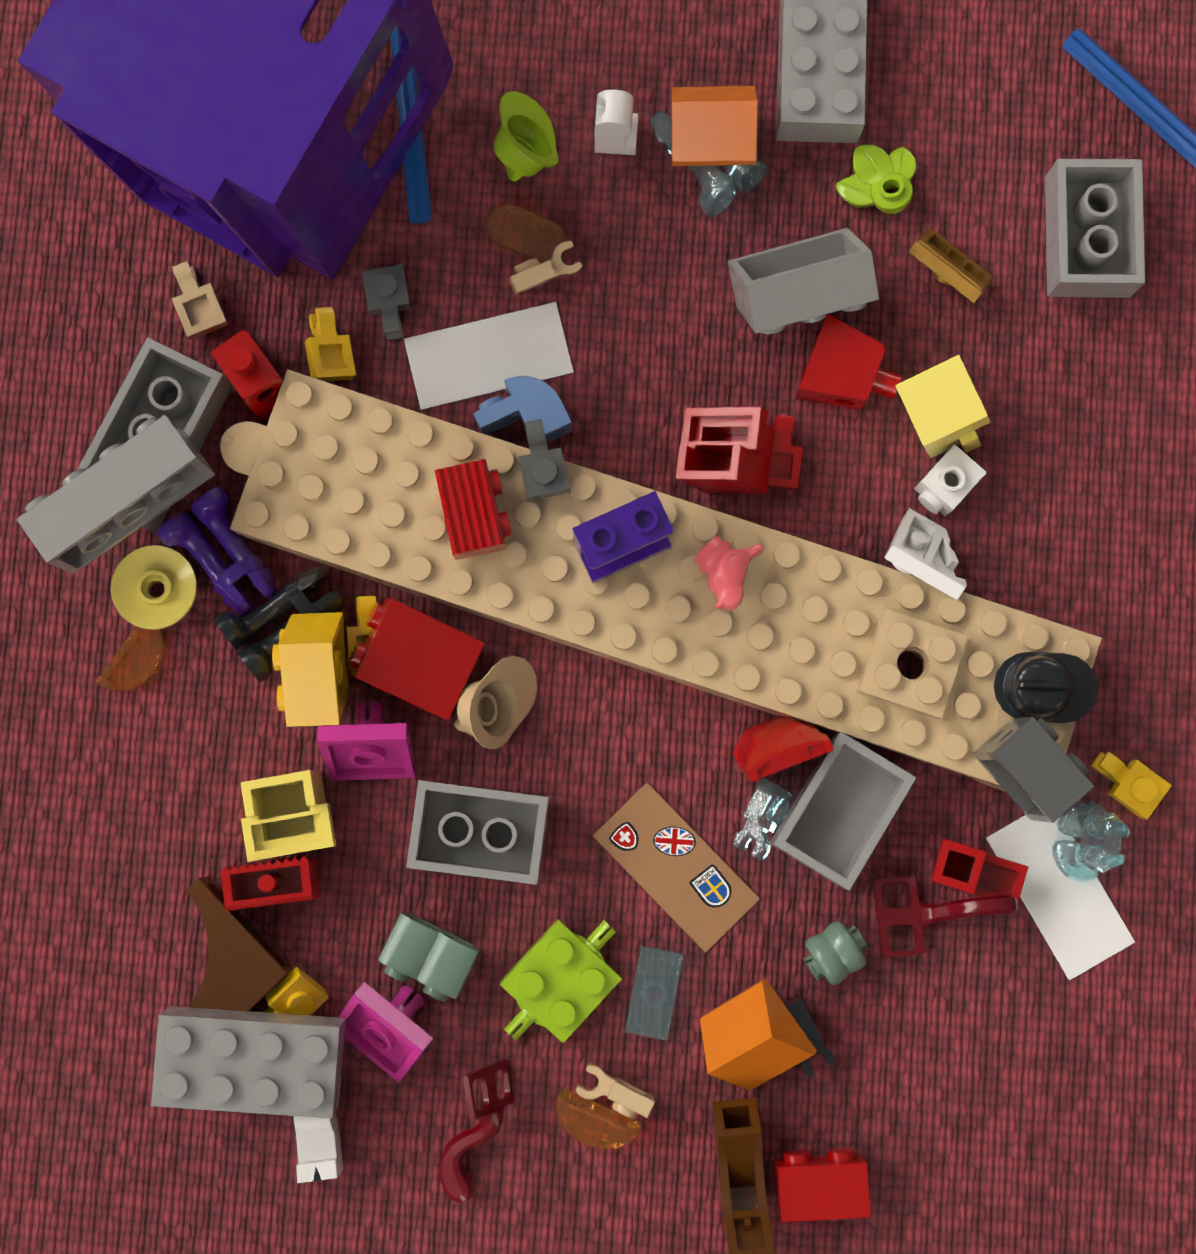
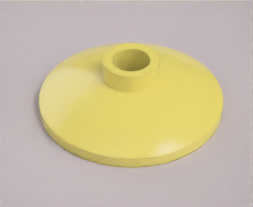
[111,545,197,630]

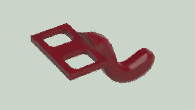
[872,876,1018,958]
[439,1059,514,1203]

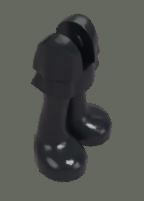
[213,566,345,683]

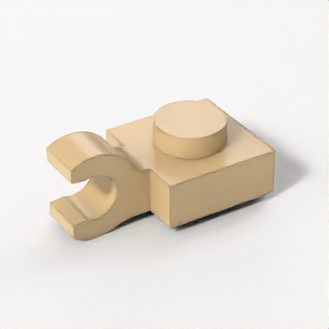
[509,241,582,295]
[172,261,229,340]
[576,1063,655,1119]

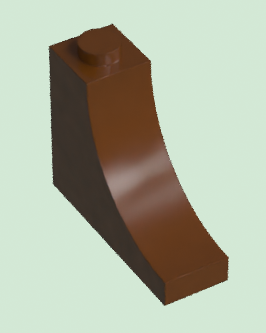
[185,877,294,1012]

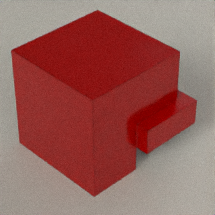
[675,407,775,495]

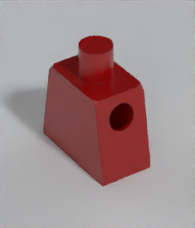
[795,314,902,410]
[211,329,284,423]

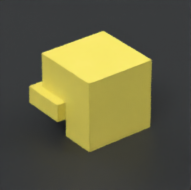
[895,355,990,458]
[240,770,336,862]

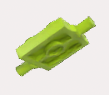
[500,918,622,1043]

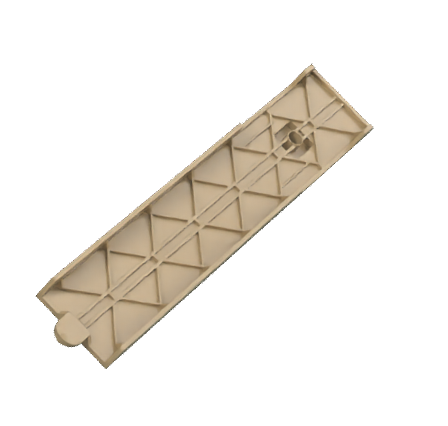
[220,369,1102,791]

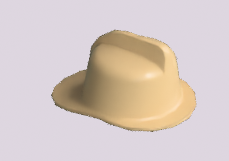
[454,656,537,750]

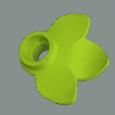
[835,145,916,214]

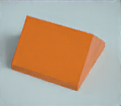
[672,86,758,166]
[700,978,817,1091]

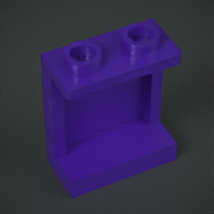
[572,491,673,584]

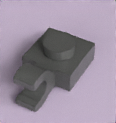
[362,264,411,341]
[518,419,570,502]

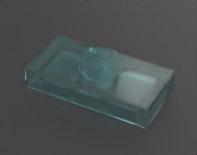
[625,945,684,1041]

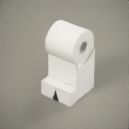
[595,90,638,155]
[294,1113,344,1183]

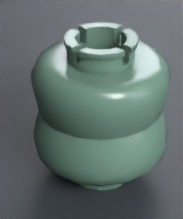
[803,921,869,985]

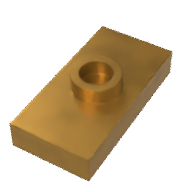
[908,228,994,303]

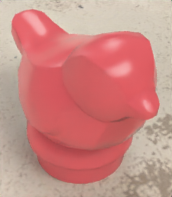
[694,535,765,610]

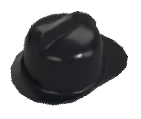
[993,652,1098,723]

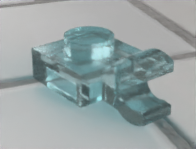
[733,778,792,861]

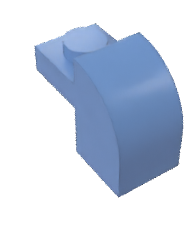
[473,376,572,443]

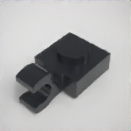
[782,994,835,1077]

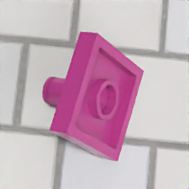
[317,701,416,781]
[339,982,433,1083]

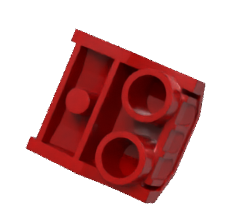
[733,716,834,783]

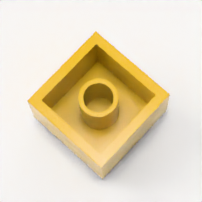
[272,612,350,727]

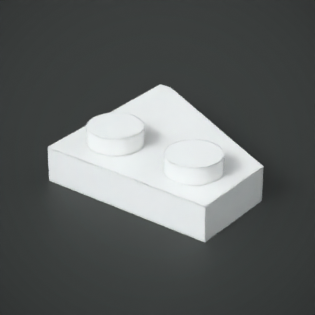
[885,508,967,600]

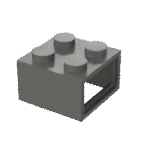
[972,717,1094,823]

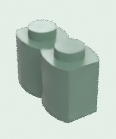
[378,911,481,1002]

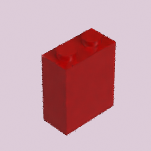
[348,598,485,721]

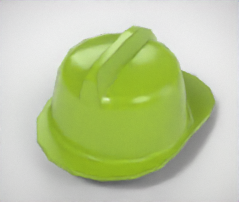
[493,91,559,182]

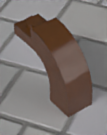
[712,1098,775,1254]

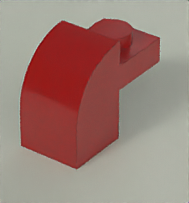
[931,839,1029,904]

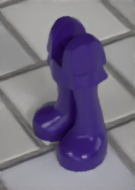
[156,487,277,615]

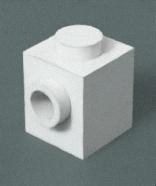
[914,444,987,516]

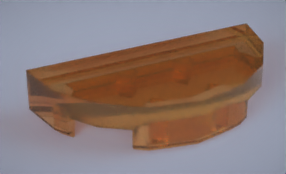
[95,626,165,691]
[556,1088,642,1149]

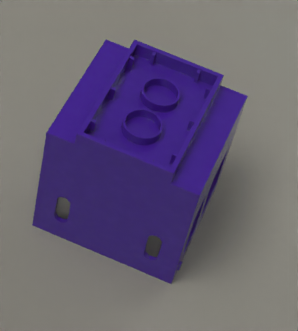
[17,0,453,281]

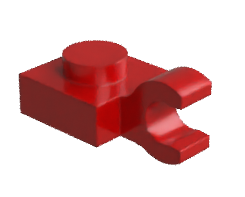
[768,414,803,491]

